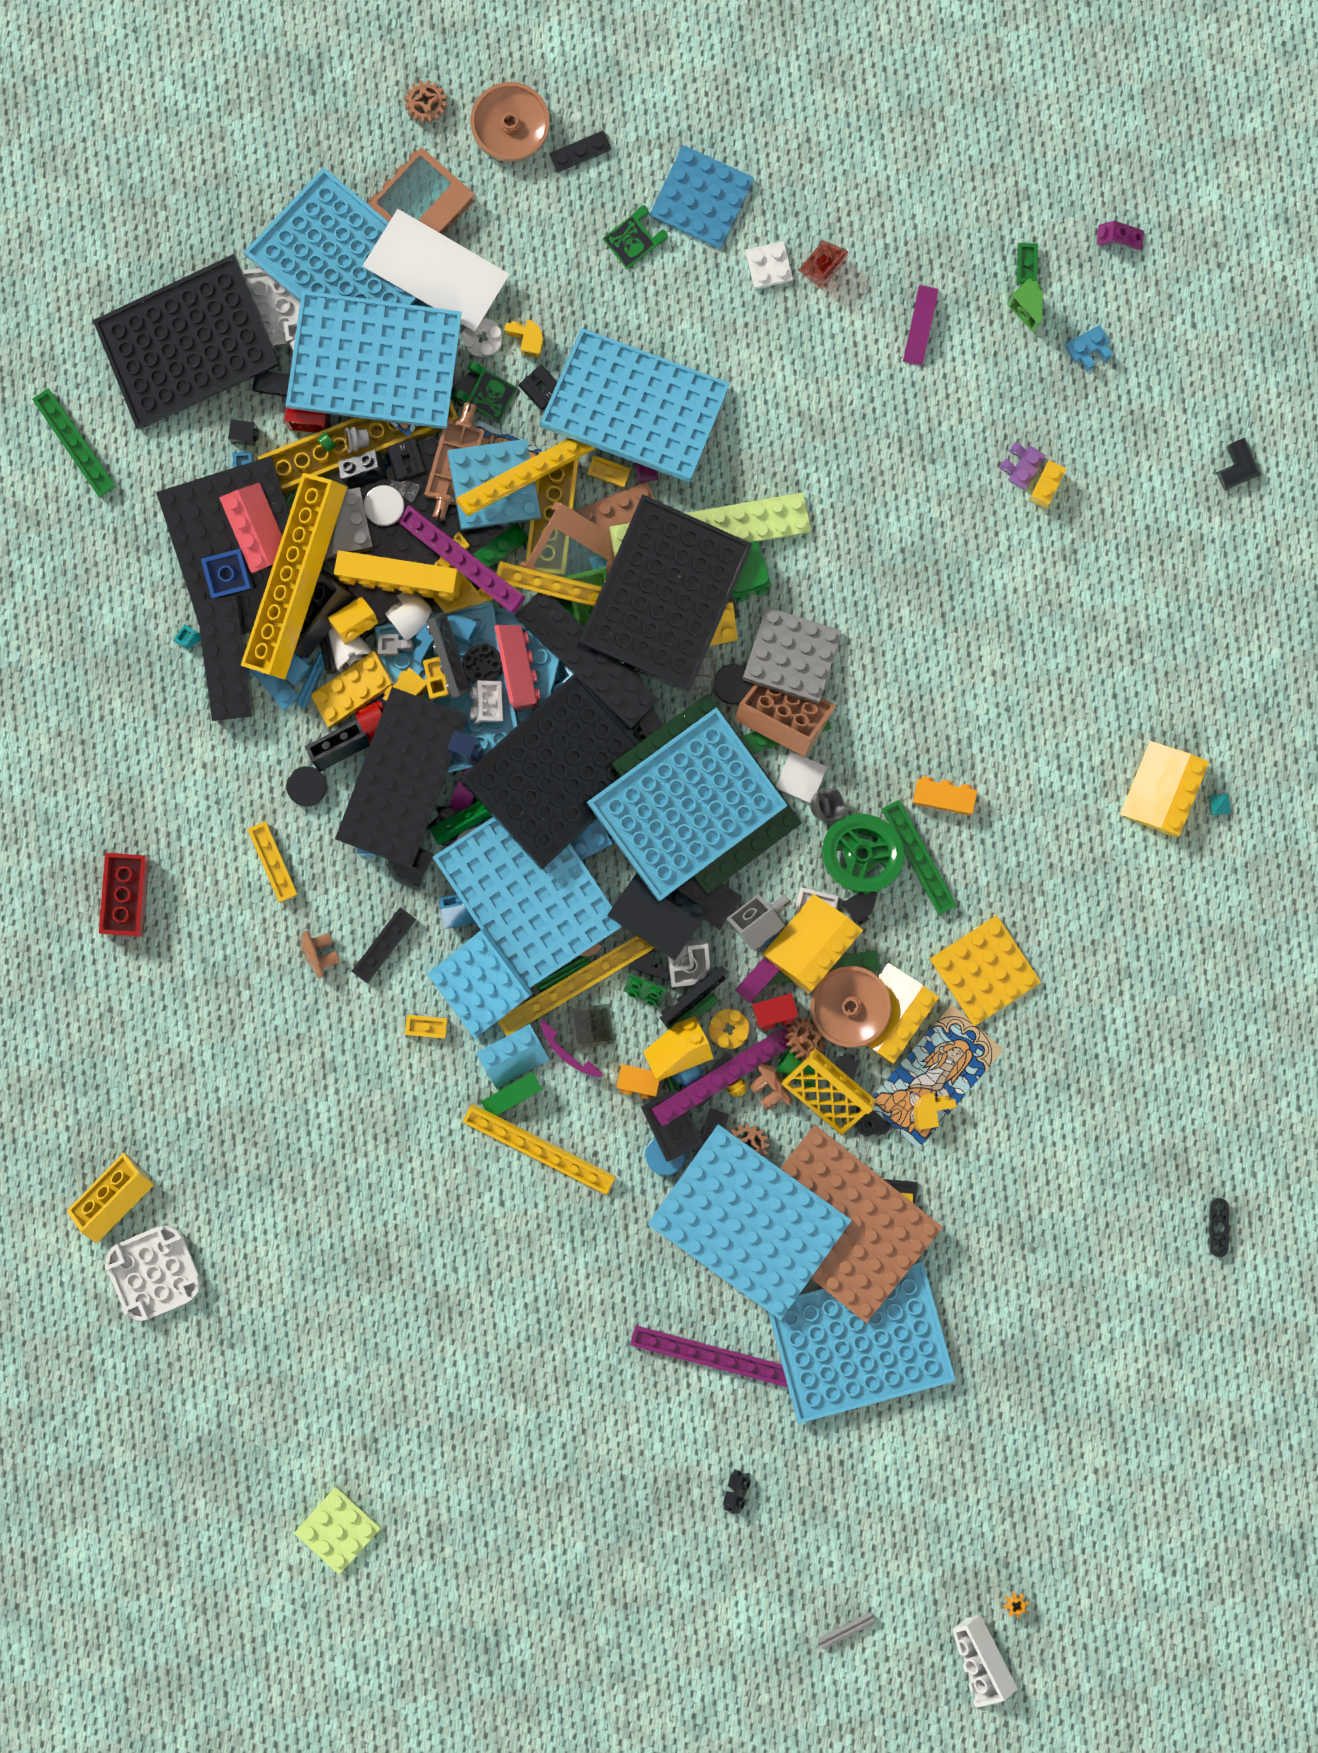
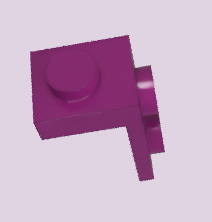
[1097,220,1144,250]

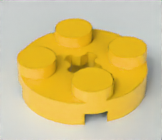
[709,1009,749,1049]

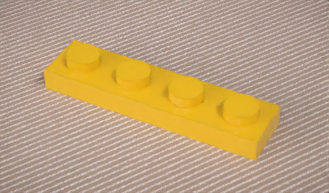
[247,821,298,903]

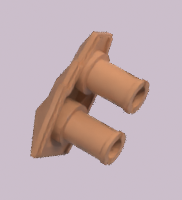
[300,930,339,979]
[749,1062,793,1110]

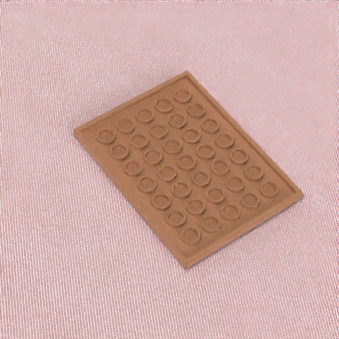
[780,1125,943,1323]

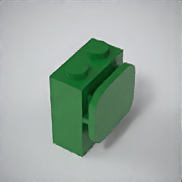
[732,540,771,602]

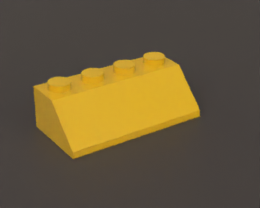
[67,1153,154,1243]

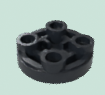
[462,643,503,683]
[713,664,753,705]
[286,766,327,807]

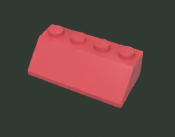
[219,483,282,573]
[495,625,541,712]

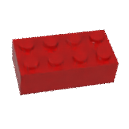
[99,853,150,937]

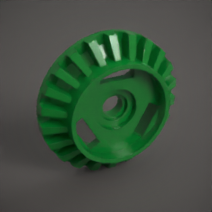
[821,814,904,894]

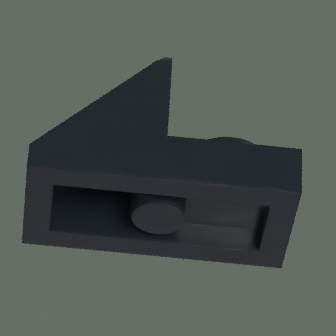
[629,950,670,981]

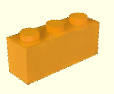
[912,776,977,816]

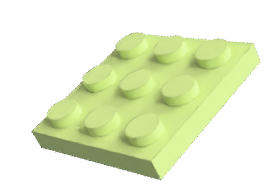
[294,1486,381,1575]

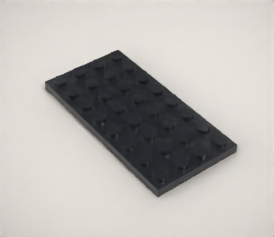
[335,687,469,868]

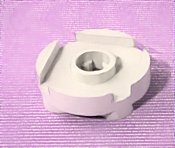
[463,318,502,359]

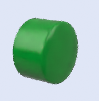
[317,432,337,452]

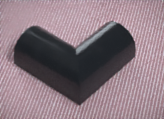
[1216,438,1261,491]

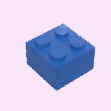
[201,549,254,598]

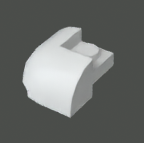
[384,592,433,642]
[668,939,710,987]

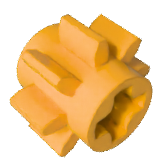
[1003,1591,1029,1619]

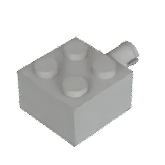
[726,894,792,951]

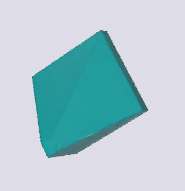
[173,624,201,649]
[1208,793,1231,816]

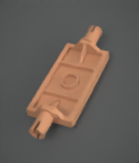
[424,403,485,521]

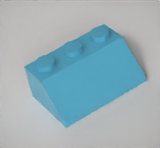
[476,1024,550,1089]

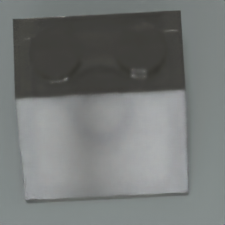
[568,1004,615,1049]

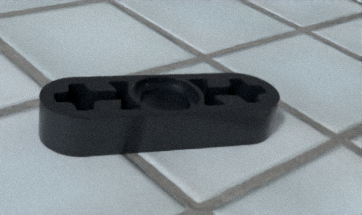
[1208,1198,1229,1257]

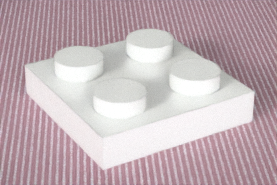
[745,241,793,290]

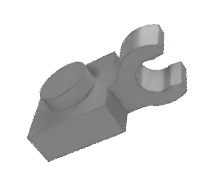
[378,634,415,656]

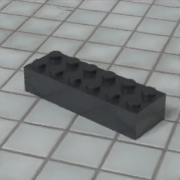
[196,596,255,721]

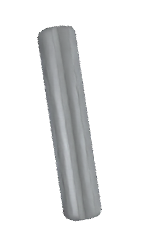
[818,1612,875,1649]

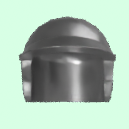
[810,788,845,823]

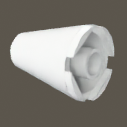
[328,627,372,674]

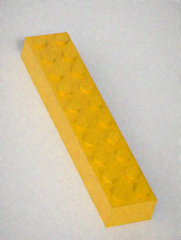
[258,400,459,495]
[241,473,347,680]

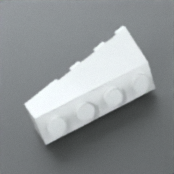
[952,1614,1018,1708]

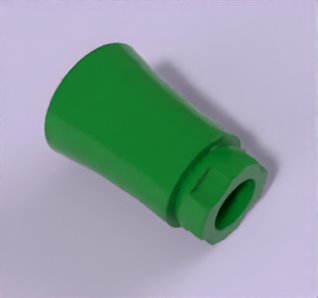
[776,1047,820,1087]

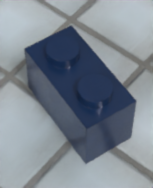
[447,731,484,766]

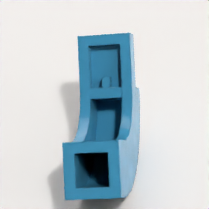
[413,615,480,667]

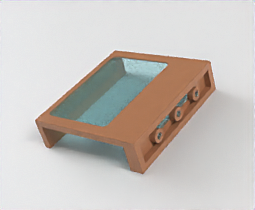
[368,147,476,235]
[520,502,615,578]

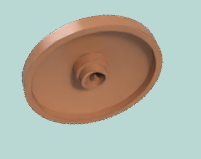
[470,82,550,162]
[811,966,892,1047]

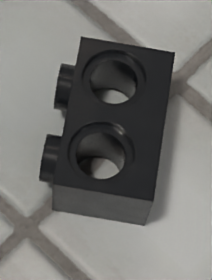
[338,450,387,489]

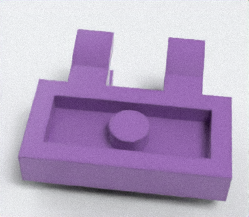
[999,442,1046,490]

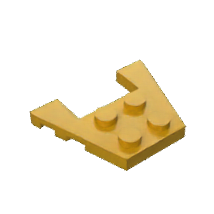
[433,532,494,615]

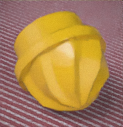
[727,1078,747,1097]

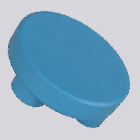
[645,1138,686,1175]

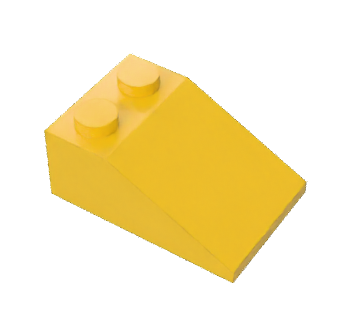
[643,1016,713,1081]

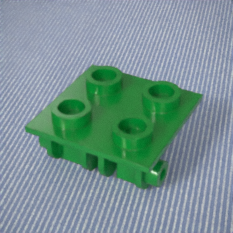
[623,974,667,1008]

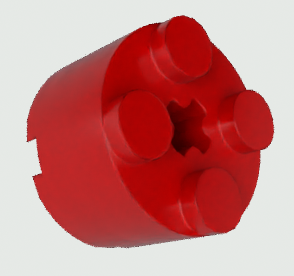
[355,700,384,744]

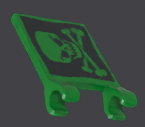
[602,205,668,269]
[453,362,517,423]

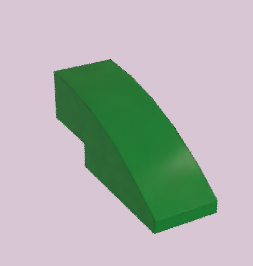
[481,1072,543,1116]

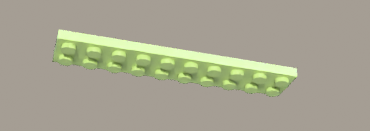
[609,492,811,556]

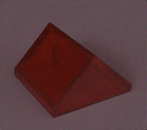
[798,241,849,290]

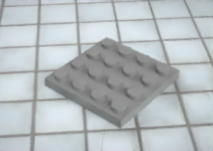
[742,607,842,704]

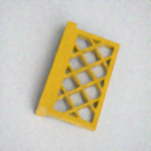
[782,1048,876,1135]

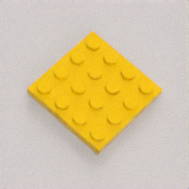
[929,915,1041,1026]

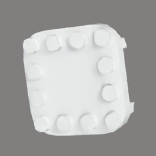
[242,268,300,347]
[104,1225,201,1321]

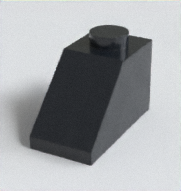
[841,892,878,925]

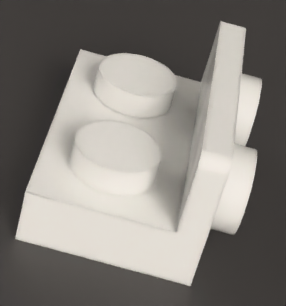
[470,680,503,725]

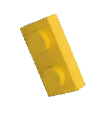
[587,456,631,489]
[405,1015,448,1039]

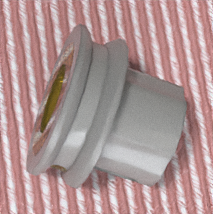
[345,427,369,453]

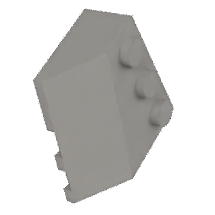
[324,487,373,560]

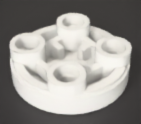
[364,485,404,526]

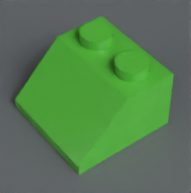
[1007,278,1043,333]

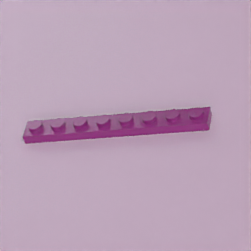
[397,505,526,614]
[651,1025,790,1127]
[630,1325,788,1387]

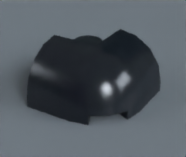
[388,847,434,891]

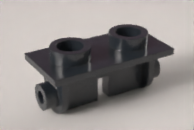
[723,1469,751,1514]

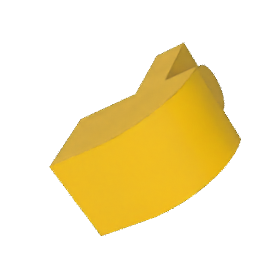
[504,319,543,359]
[423,657,451,700]
[913,1093,956,1130]

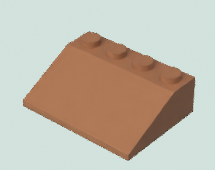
[735,684,836,757]

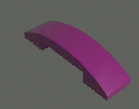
[903,285,938,366]
[735,957,780,1004]
[540,1020,603,1077]

